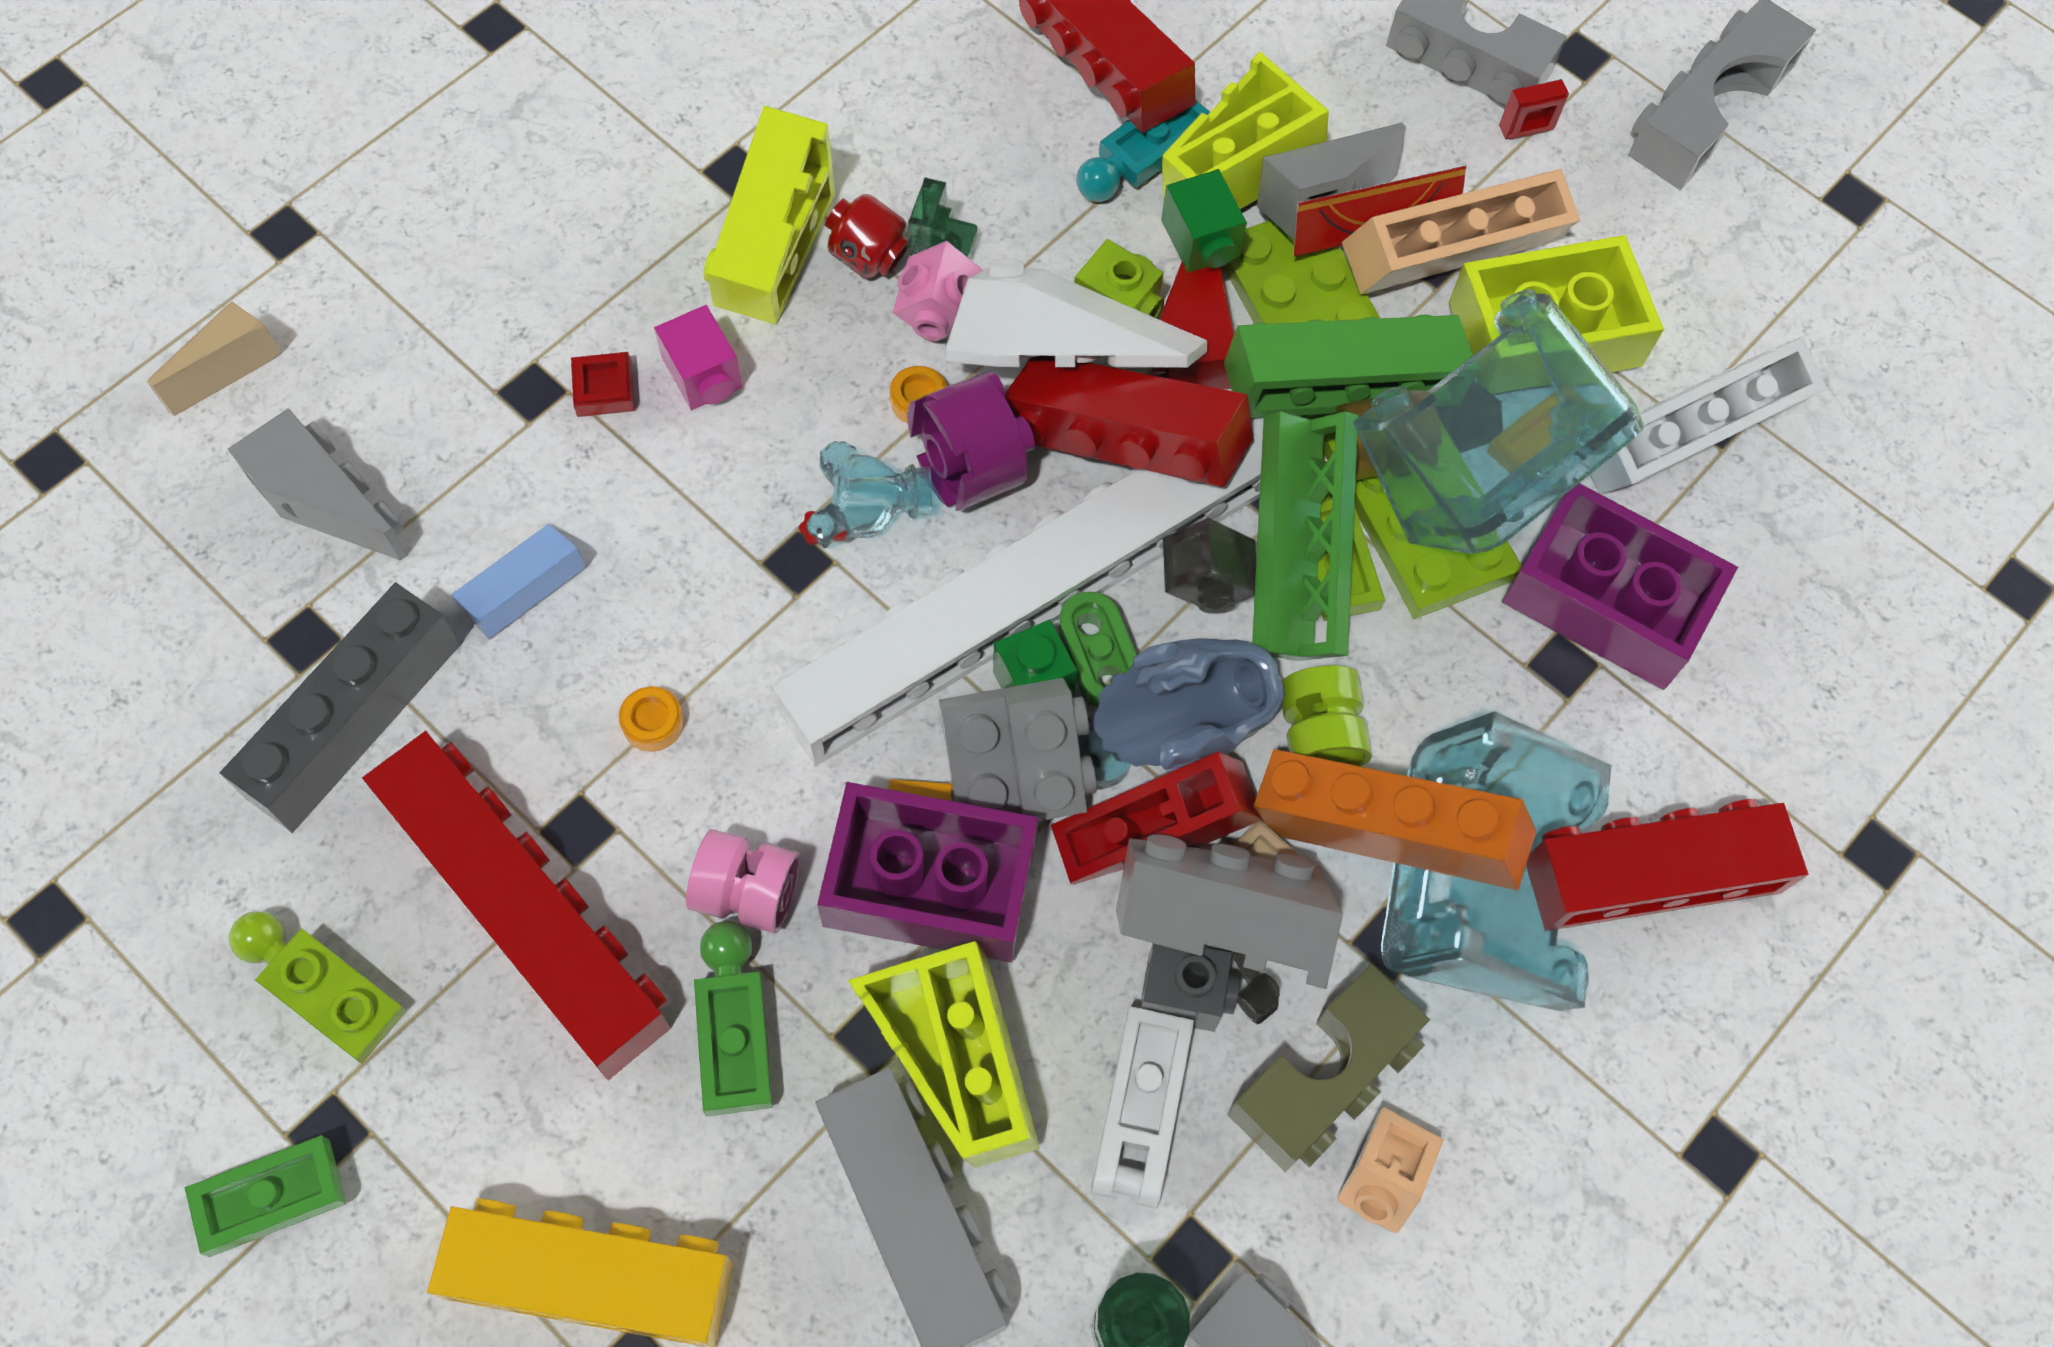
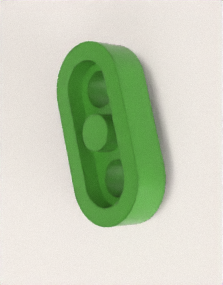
[1059,592,1136,707]

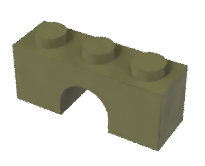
[1227,963,1431,1173]

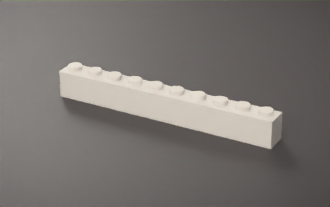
[771,418,1264,767]

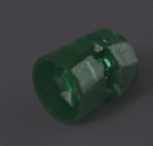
[1092,1273,1190,1347]

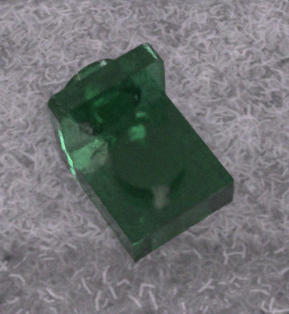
[908,177,978,258]

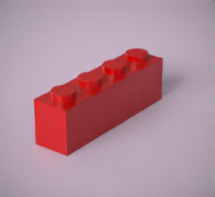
[1019,0,1196,133]
[1005,355,1253,487]
[1526,799,1809,931]

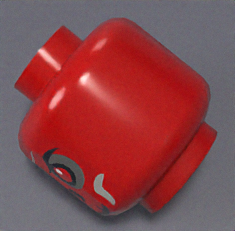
[825,194,911,278]

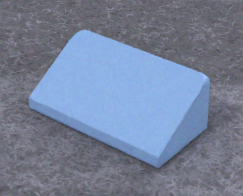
[451,524,586,639]

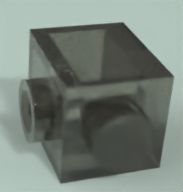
[1163,518,1256,614]

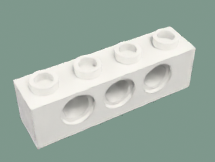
[1576,336,1827,494]

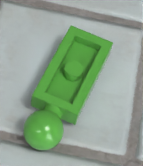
[694,921,773,1117]

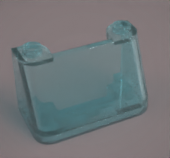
[1353,289,1644,553]
[1381,711,1612,1011]

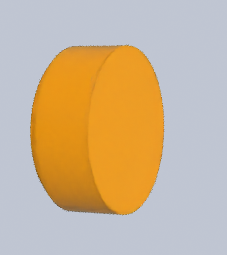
[890,366,947,423]
[619,686,684,752]

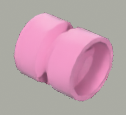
[686,829,801,934]

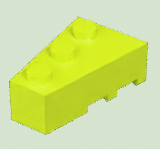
[1162,51,1329,209]
[704,105,835,325]
[848,941,1040,1168]

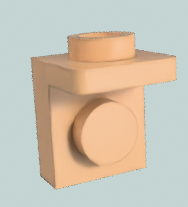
[1338,1107,1444,1233]

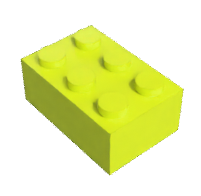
[1449,235,1664,396]

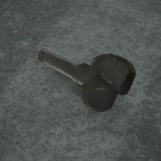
[1229,951,1280,1024]

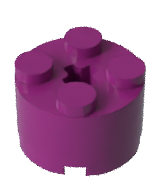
[907,371,1035,511]

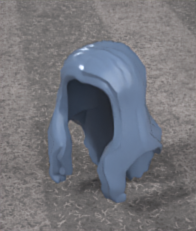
[1090,638,1285,773]

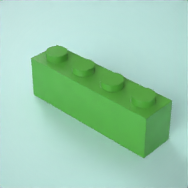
[1224,314,1478,418]

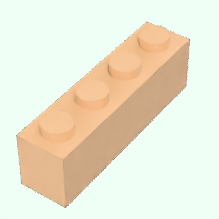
[1342,169,1580,295]

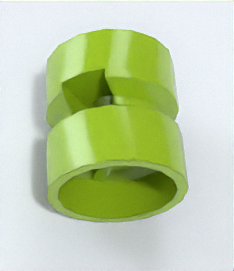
[1282,665,1372,767]

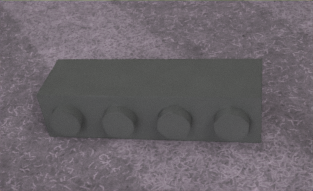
[219,582,460,833]

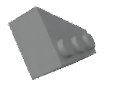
[1116,834,1343,989]

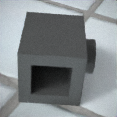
[1139,943,1240,1032]

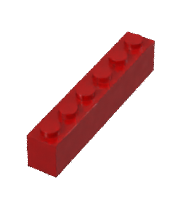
[362,730,671,1081]

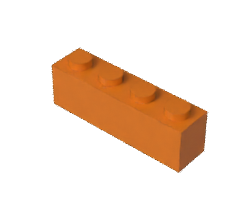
[1253,749,1536,891]

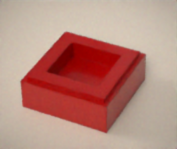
[1499,79,1569,140]
[571,352,635,417]

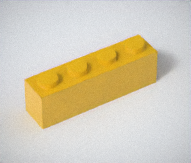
[427,1198,734,1347]

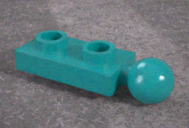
[1076,100,1210,202]

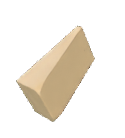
[147,302,280,416]

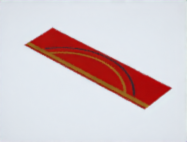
[1293,165,1467,256]

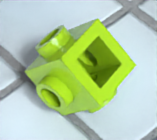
[1074,238,1165,319]

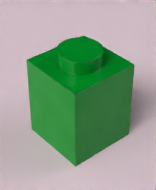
[1161,169,1247,273]
[993,619,1077,698]

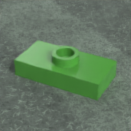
[184,1135,346,1257]

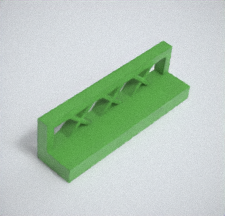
[1252,411,1358,661]

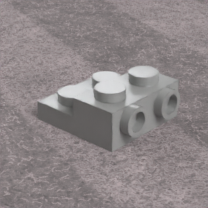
[939,678,1097,821]

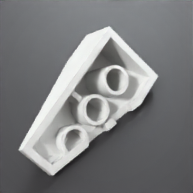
[945,259,1207,367]

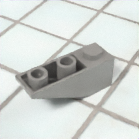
[1257,123,1406,239]
[228,408,408,560]

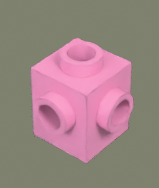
[892,241,983,343]

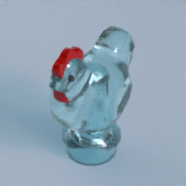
[799,441,933,548]

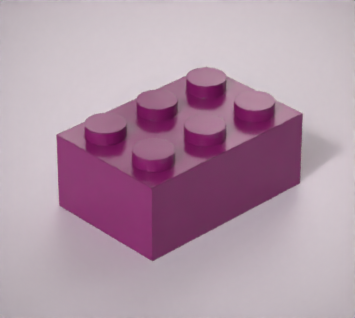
[1502,480,1738,690]
[817,782,1038,963]

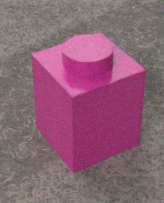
[654,304,743,411]

